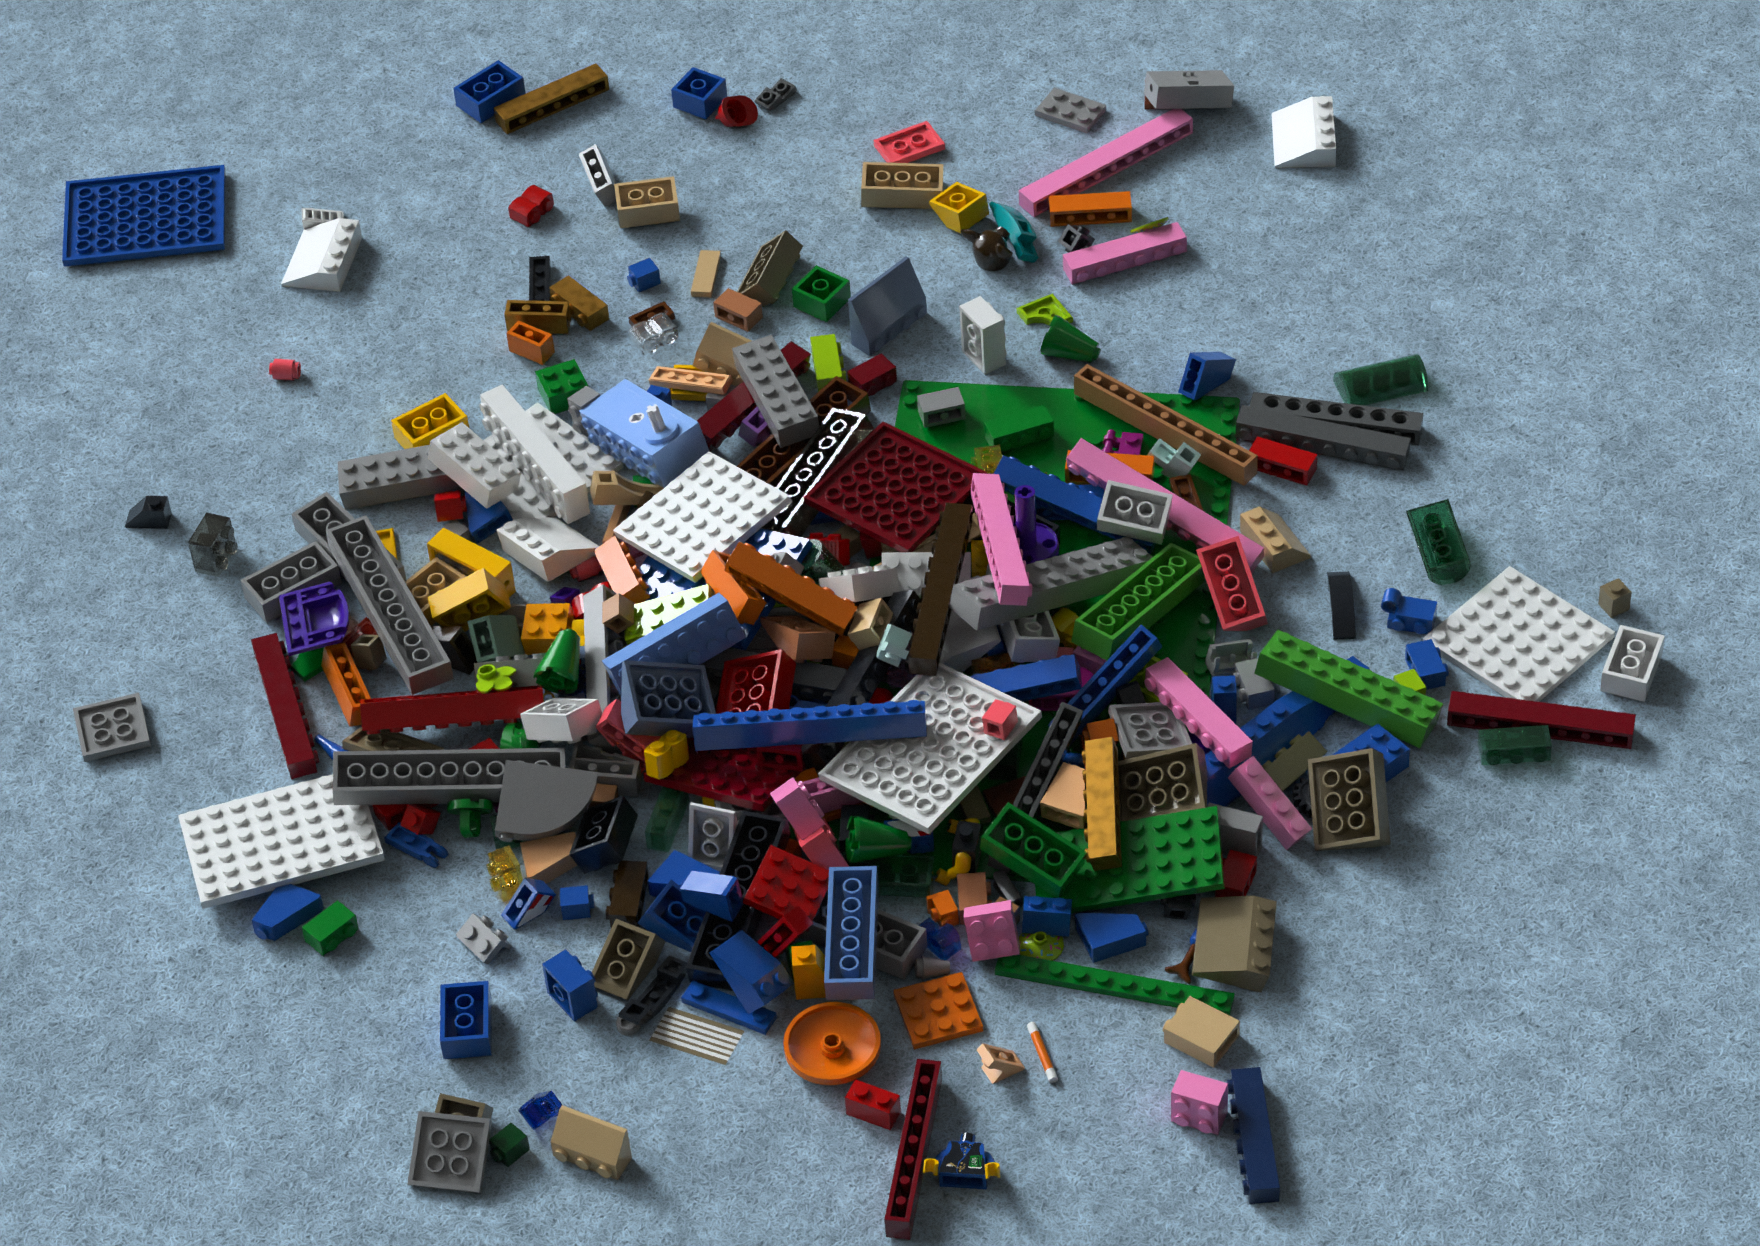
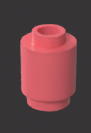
[269,359,301,381]
[569,555,603,582]

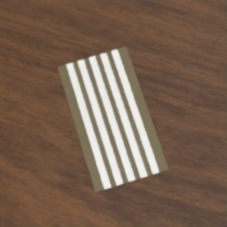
[649,1007,744,1065]

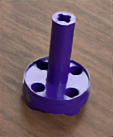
[1013,485,1059,565]

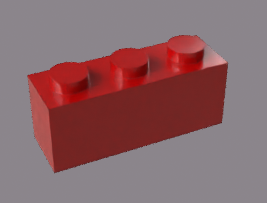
[1249,436,1318,486]
[757,906,814,959]

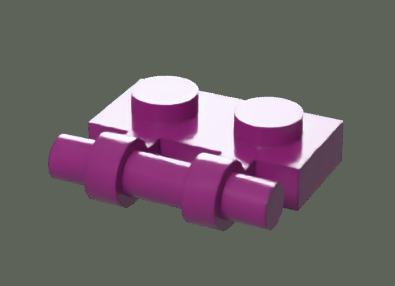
[1102,429,1144,455]

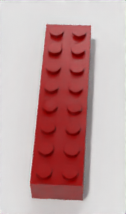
[360,686,544,734]

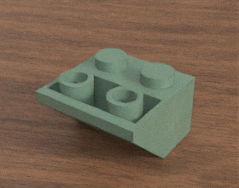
[467,615,525,663]

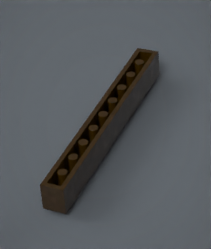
[905,503,973,676]

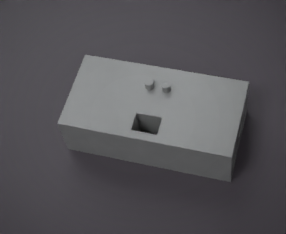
[1144,70,1234,109]

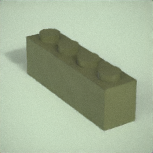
[1262,731,1328,792]

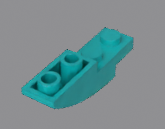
[989,201,1039,263]

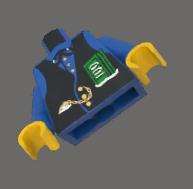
[923,1132,1001,1190]

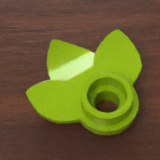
[476,664,516,693]

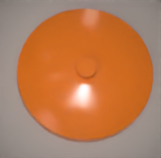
[783,1002,881,1085]

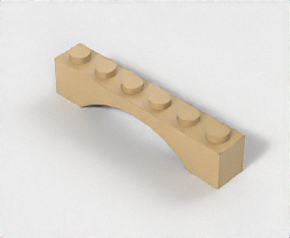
[590,471,664,506]

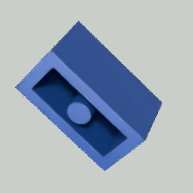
[1405,639,1449,690]
[1022,896,1072,937]

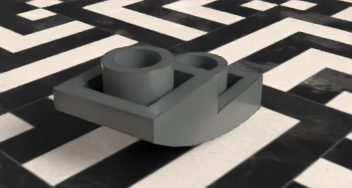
[754,78,797,111]

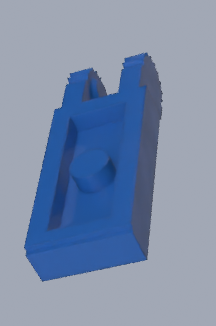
[384,822,449,868]

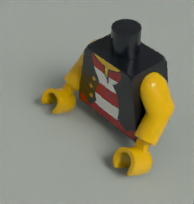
[934,818,984,886]

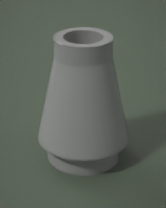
[914,956,950,980]

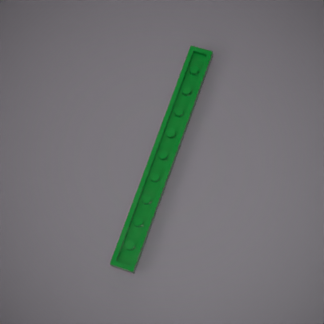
[995,955,1235,1016]

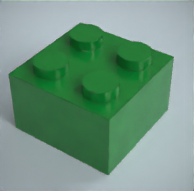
[792,265,851,322]
[535,359,588,414]

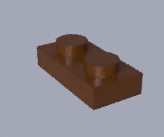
[628,301,675,335]

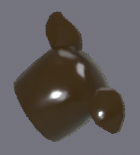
[961,226,1013,271]

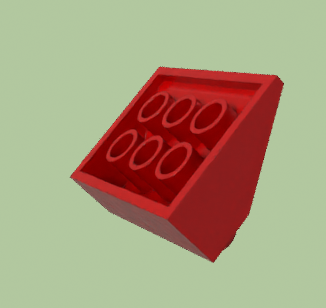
[716,649,796,714]

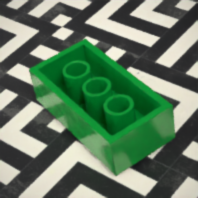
[980,802,1087,898]

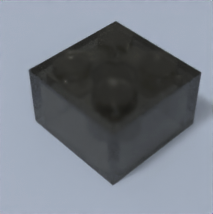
[188,512,238,577]

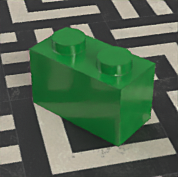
[302,900,359,956]

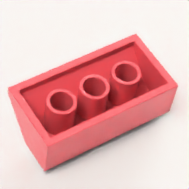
[1196,536,1268,631]

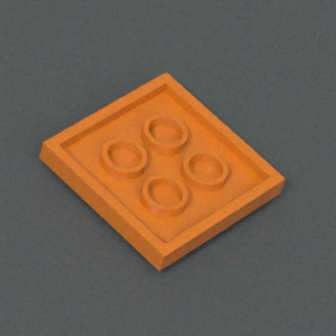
[893,972,983,1050]

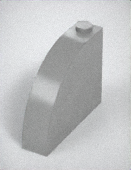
[495,760,598,842]

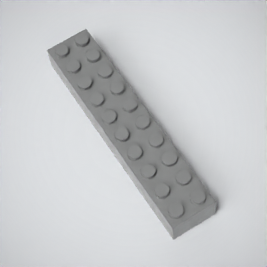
[326,515,454,695]
[949,537,1153,631]
[333,748,565,805]

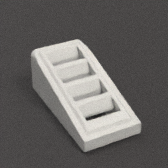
[302,208,344,230]

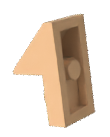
[977,1043,1025,1084]

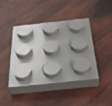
[73,693,151,762]
[1108,702,1192,759]
[407,1111,492,1194]

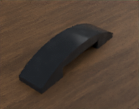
[1327,571,1356,640]
[619,955,687,1025]

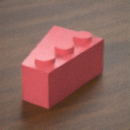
[596,699,662,773]
[794,818,850,870]

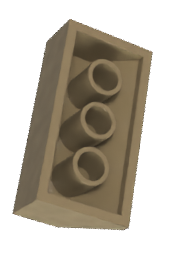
[737,230,803,307]

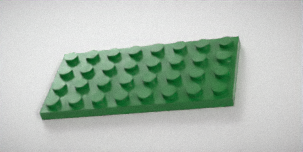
[1035,806,1225,914]

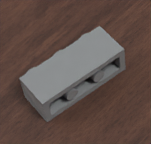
[579,144,616,207]

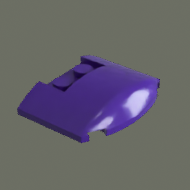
[279,582,349,656]

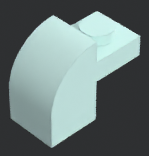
[1147,438,1201,478]
[876,624,912,667]

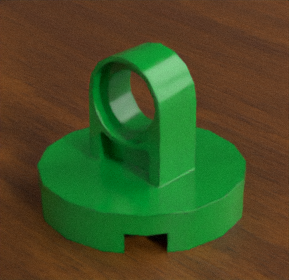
[447,798,493,838]

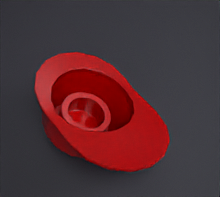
[715,95,758,128]

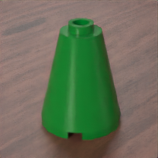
[1040,315,1101,363]
[533,629,580,694]
[845,816,912,863]

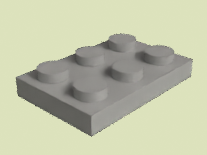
[1035,88,1106,133]

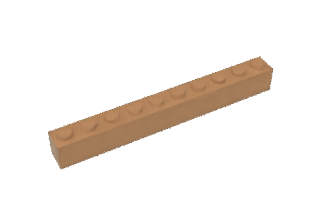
[1074,364,1258,486]

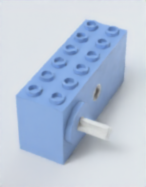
[579,379,709,488]

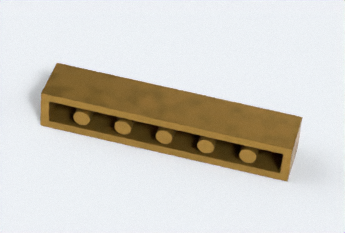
[494,63,609,134]
[1082,737,1122,871]

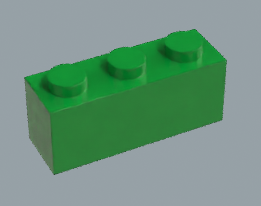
[984,405,1054,454]

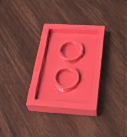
[874,121,945,163]

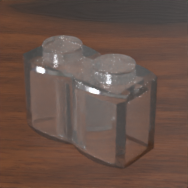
[629,313,678,355]

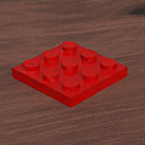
[743,845,829,932]

